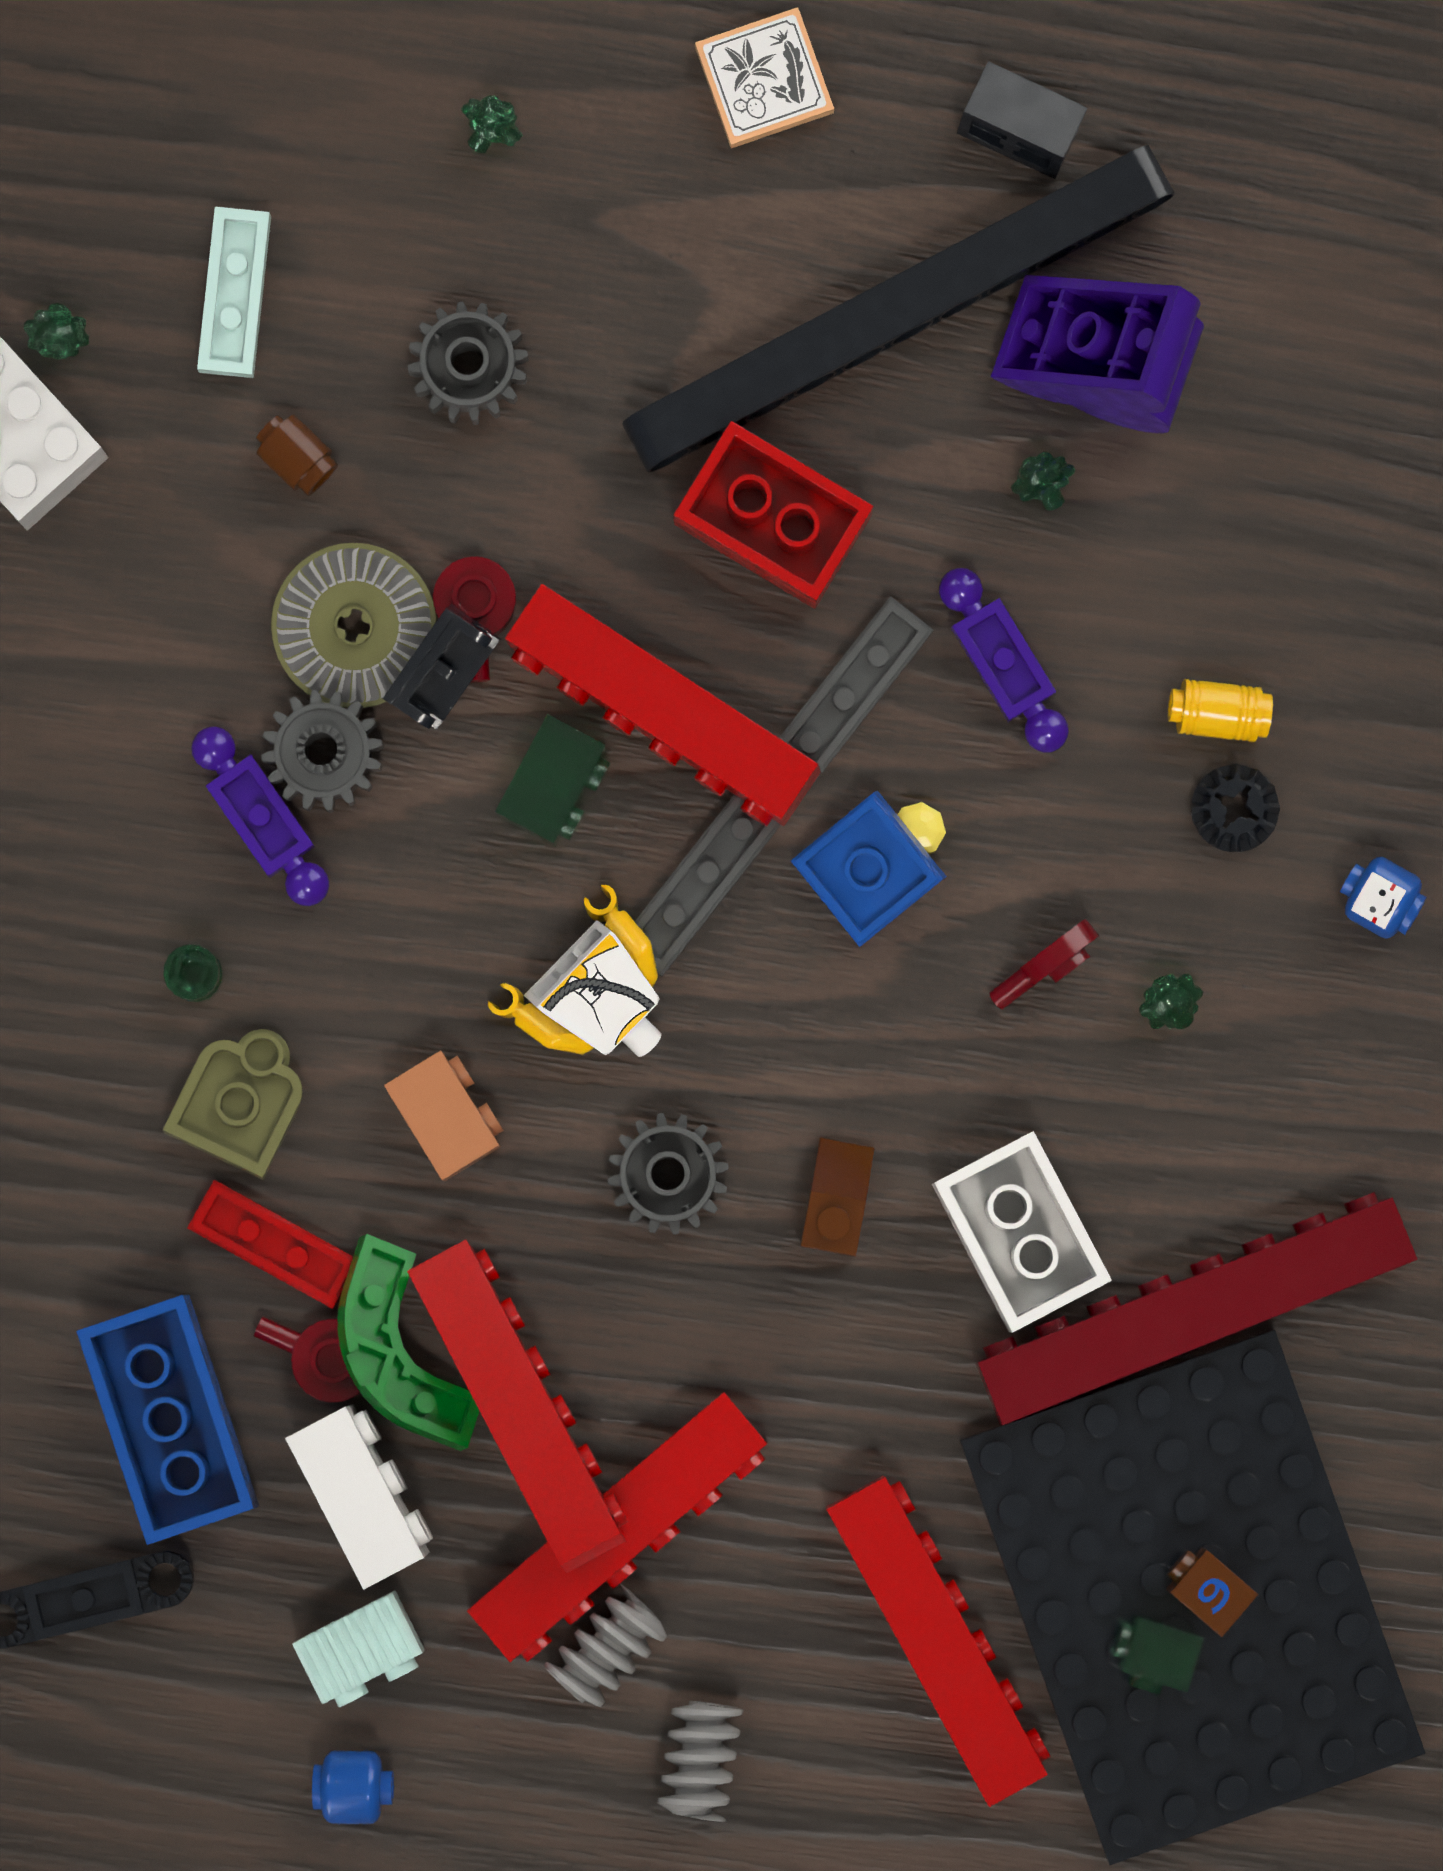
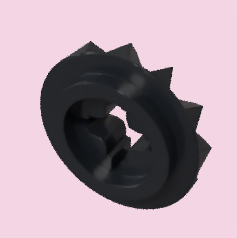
[1191,763,1280,852]

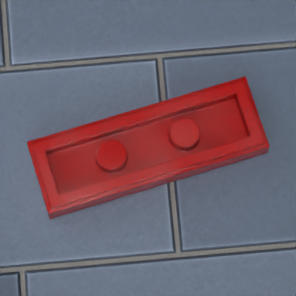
[187,1180,353,1309]

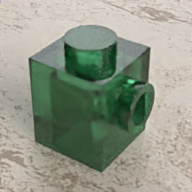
[1113,1614,1204,1694]

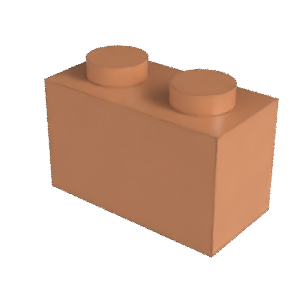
[384,1050,504,1182]

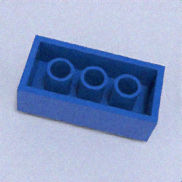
[76,1295,259,1545]

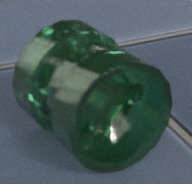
[163,944,224,1003]

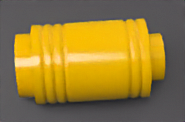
[1168,679,1273,742]

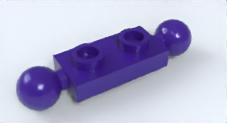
[939,568,1069,753]
[191,726,329,906]

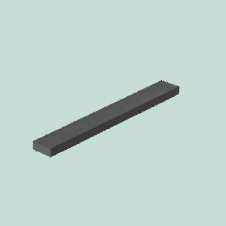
[635,596,934,977]

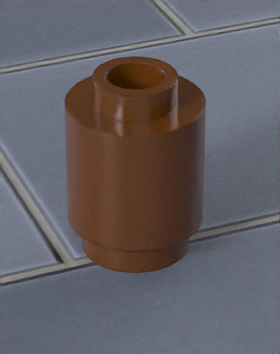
[256,414,338,496]

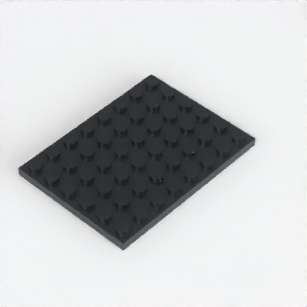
[959,1330,1426,1865]

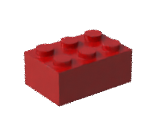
[674,421,874,609]

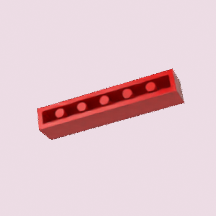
[505,584,821,827]
[407,1240,628,1573]
[467,1392,768,1662]
[825,1475,1051,1807]

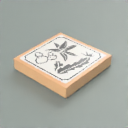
[695,7,834,148]

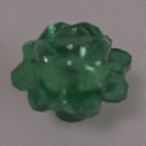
[461,95,523,154]
[24,303,89,360]
[1011,451,1076,511]
[1139,974,1203,1029]

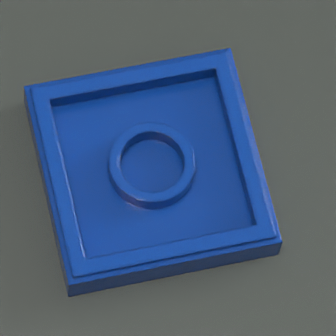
[791,791,947,947]

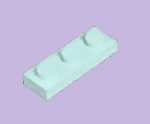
[197,207,271,378]

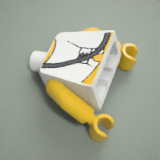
[488,885,661,1057]

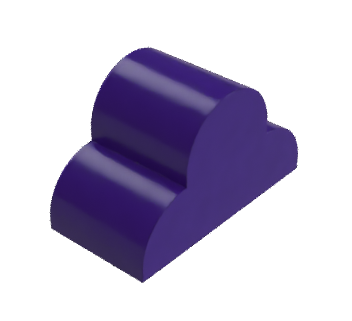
[991,275,1204,433]

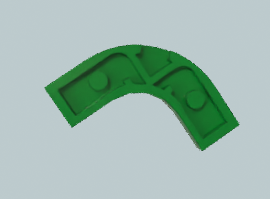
[338,1234,479,1451]

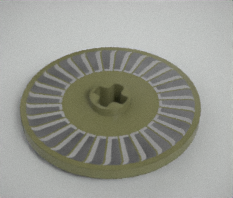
[271,543,437,708]

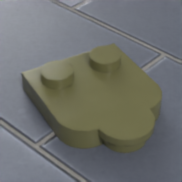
[163,1029,303,1180]

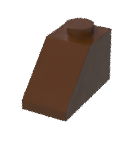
[800,1138,874,1257]

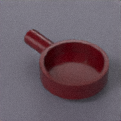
[433,557,516,682]
[989,919,1099,1010]
[253,1316,360,1402]

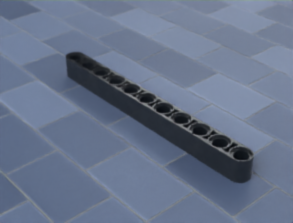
[622,144,1175,473]

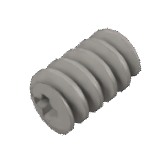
[543,1584,667,1707]
[657,1701,744,1822]

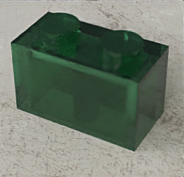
[495,714,611,848]

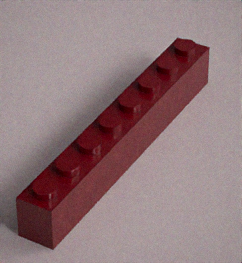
[975,1192,1418,1425]

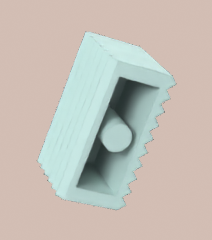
[292,1590,425,1707]

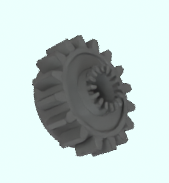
[408,301,529,425]
[261,690,384,813]
[607,1113,729,1235]

